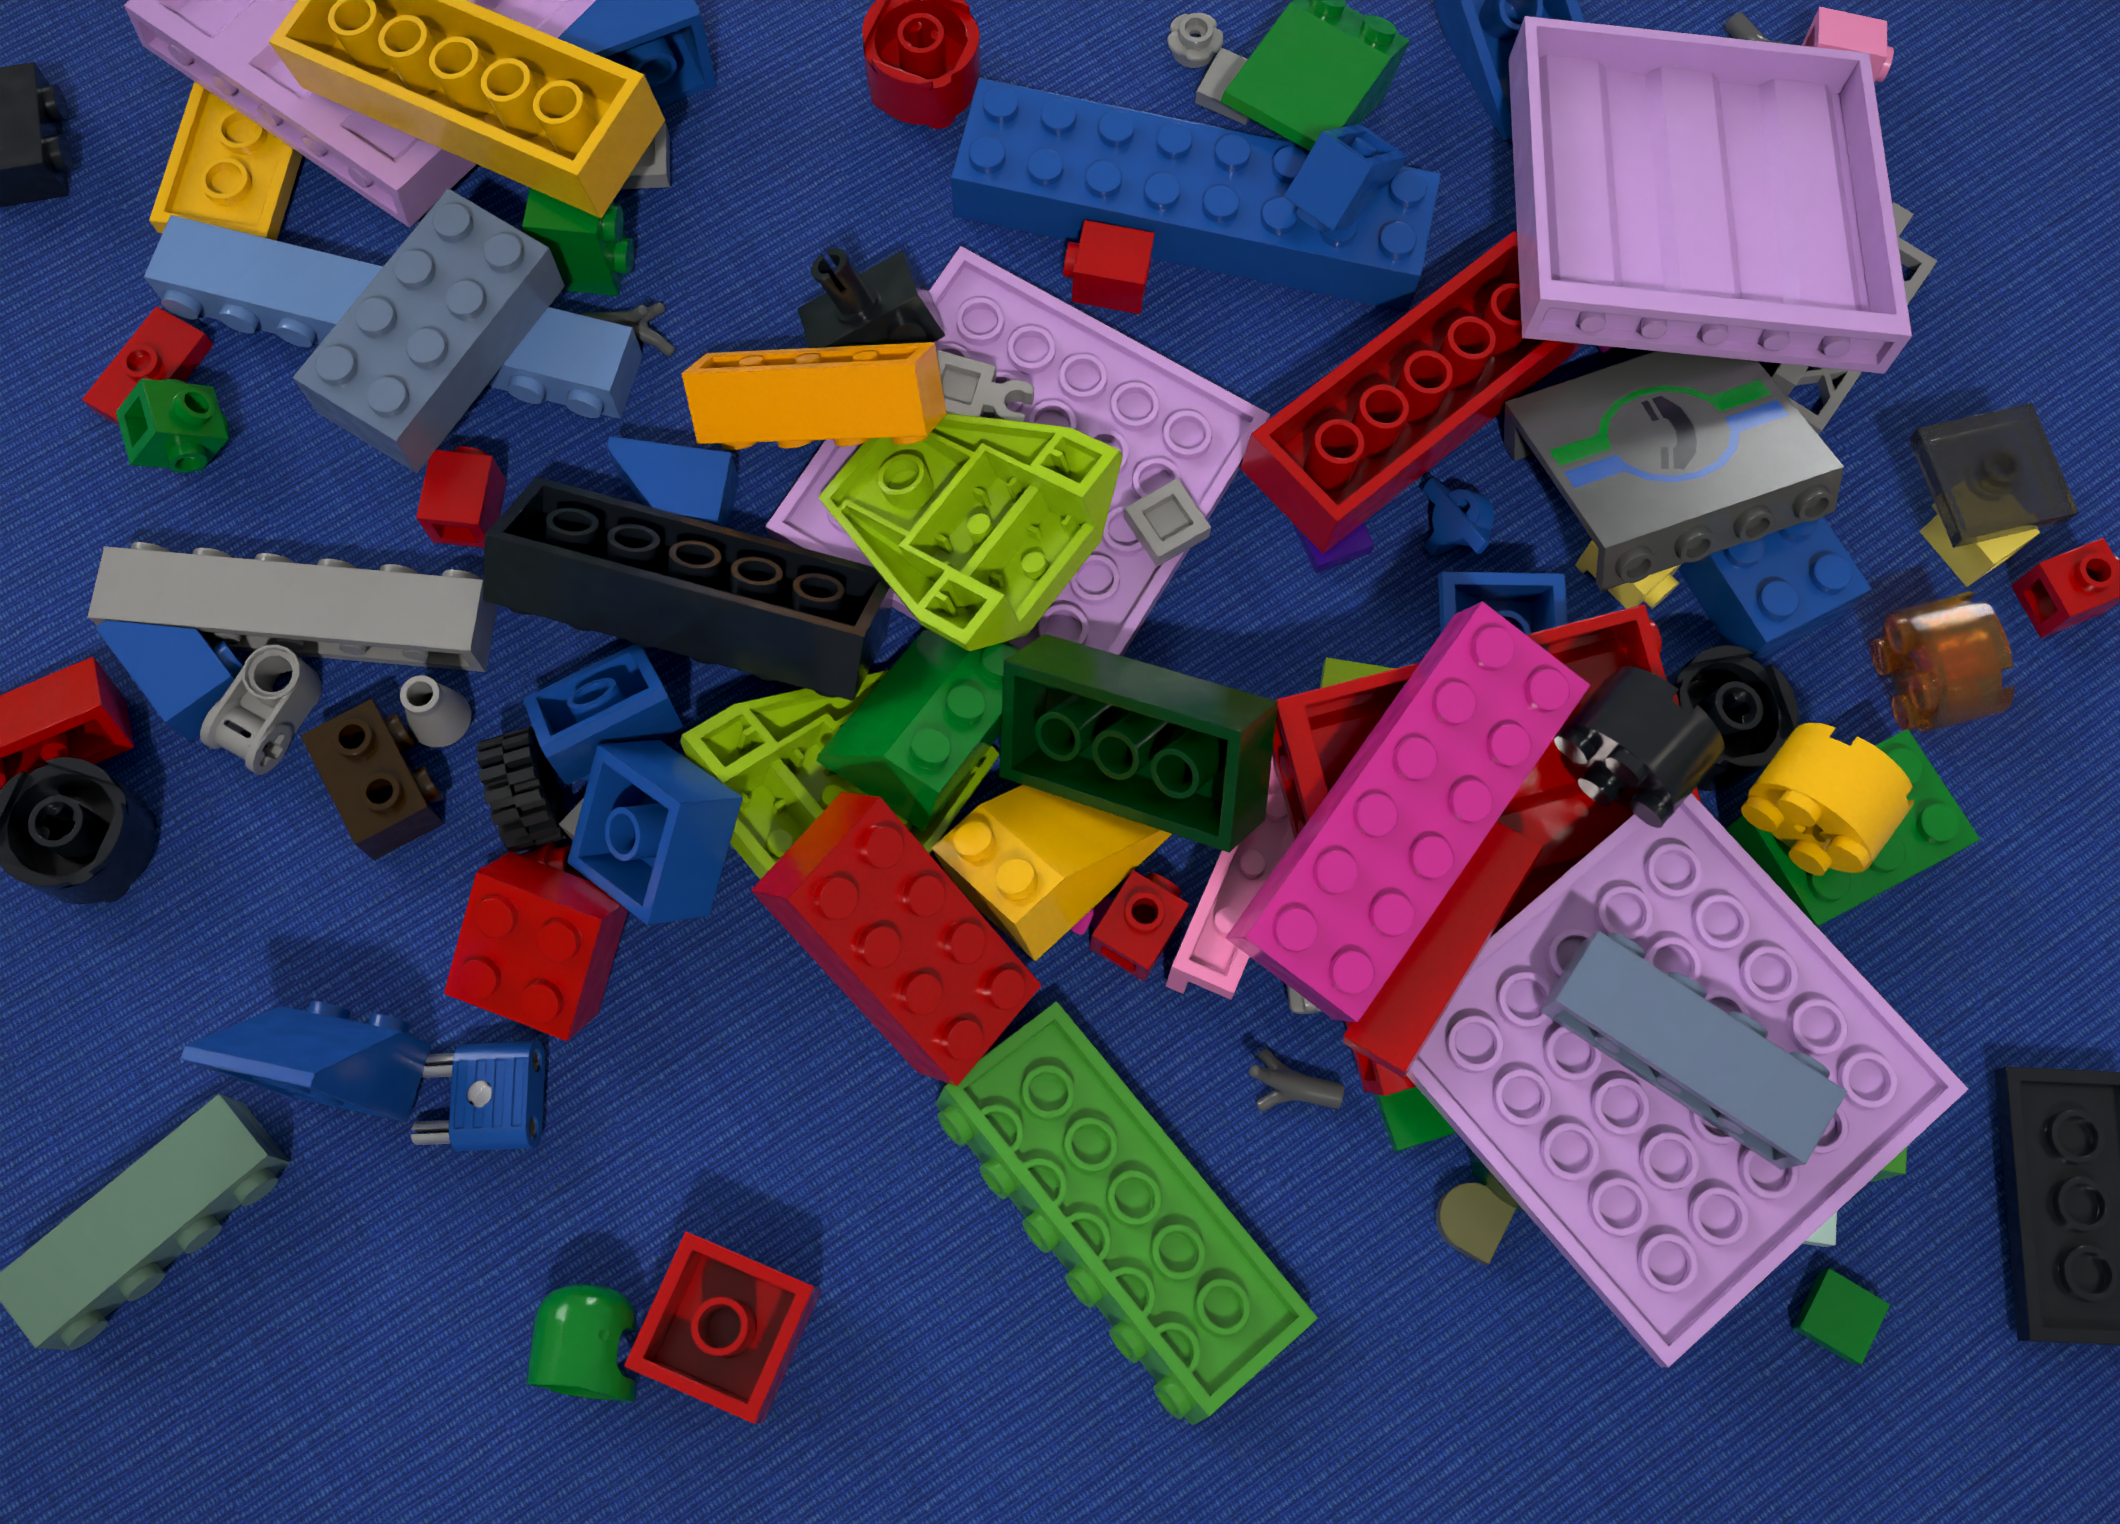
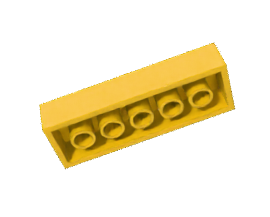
[268,0,665,218]

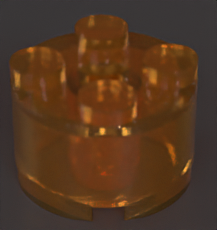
[1870,591,2014,733]

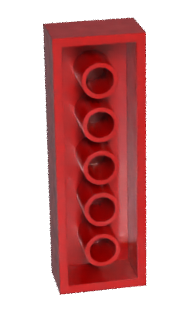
[1240,231,1581,554]

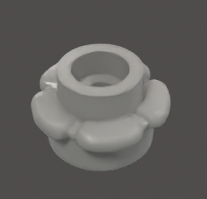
[1167,13,1223,68]

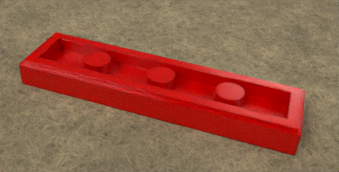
[1343,821,1543,1079]

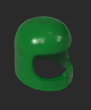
[525,1284,638,1403]

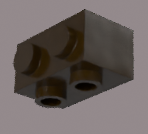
[300,699,445,861]

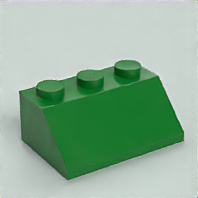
[816,630,1020,832]

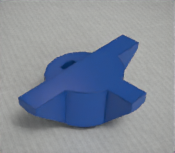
[1422,478,1494,557]

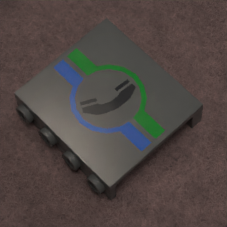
[1504,351,1844,592]

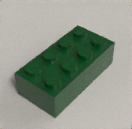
[999,634,1278,853]

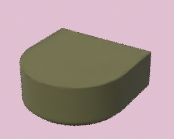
[1435,1183,1516,1265]

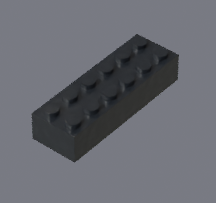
[483,477,894,701]

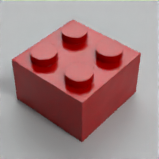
[444,851,628,1041]
[624,1231,821,1424]

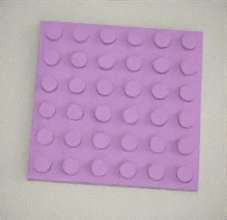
[766,246,1270,656]
[1407,793,1968,1368]

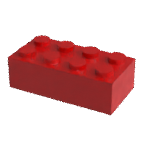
[750,792,1042,1086]

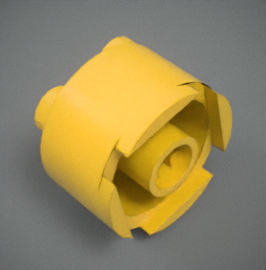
[1741,723,1914,876]

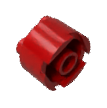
[862,0,981,129]

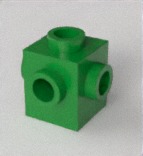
[116,378,229,473]

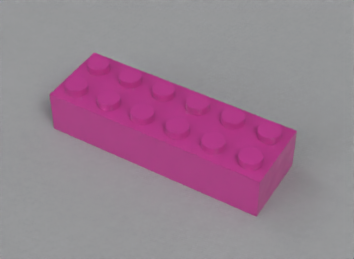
[1226,601,1590,1023]

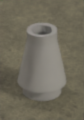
[400,675,471,747]

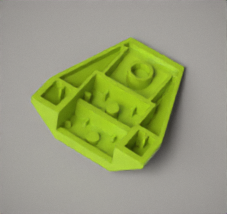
[818,413,1123,652]
[680,670,1000,879]

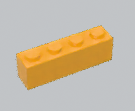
[681,342,947,450]

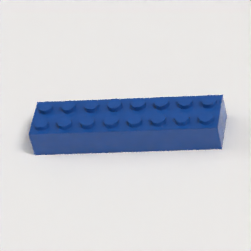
[951,78,1441,312]

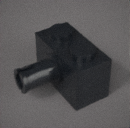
[797,248,946,348]

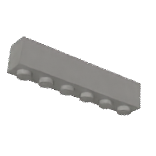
[88,542,498,672]

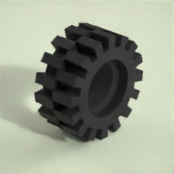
[476,727,567,853]

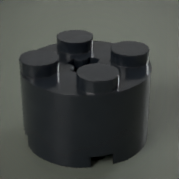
[1666,645,1799,791]
[1554,666,1725,828]
[0,757,157,904]

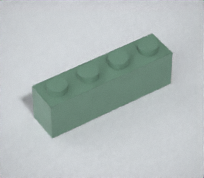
[0,1094,291,1350]

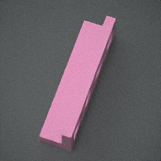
[1166,757,1295,1000]

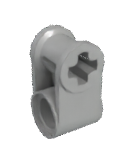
[200,645,322,775]

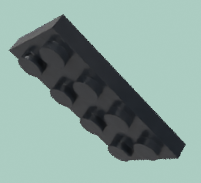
[1994,1066,2120,1346]

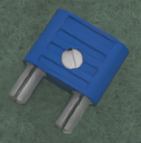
[411,1040,545,1152]

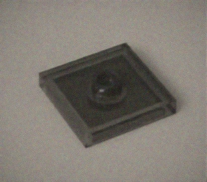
[1909,403,2079,548]

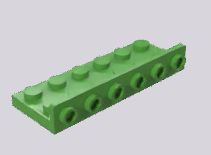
[936,1001,1318,1425]

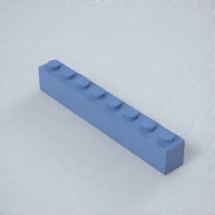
[144,215,643,419]

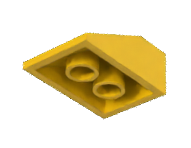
[931,785,1172,962]

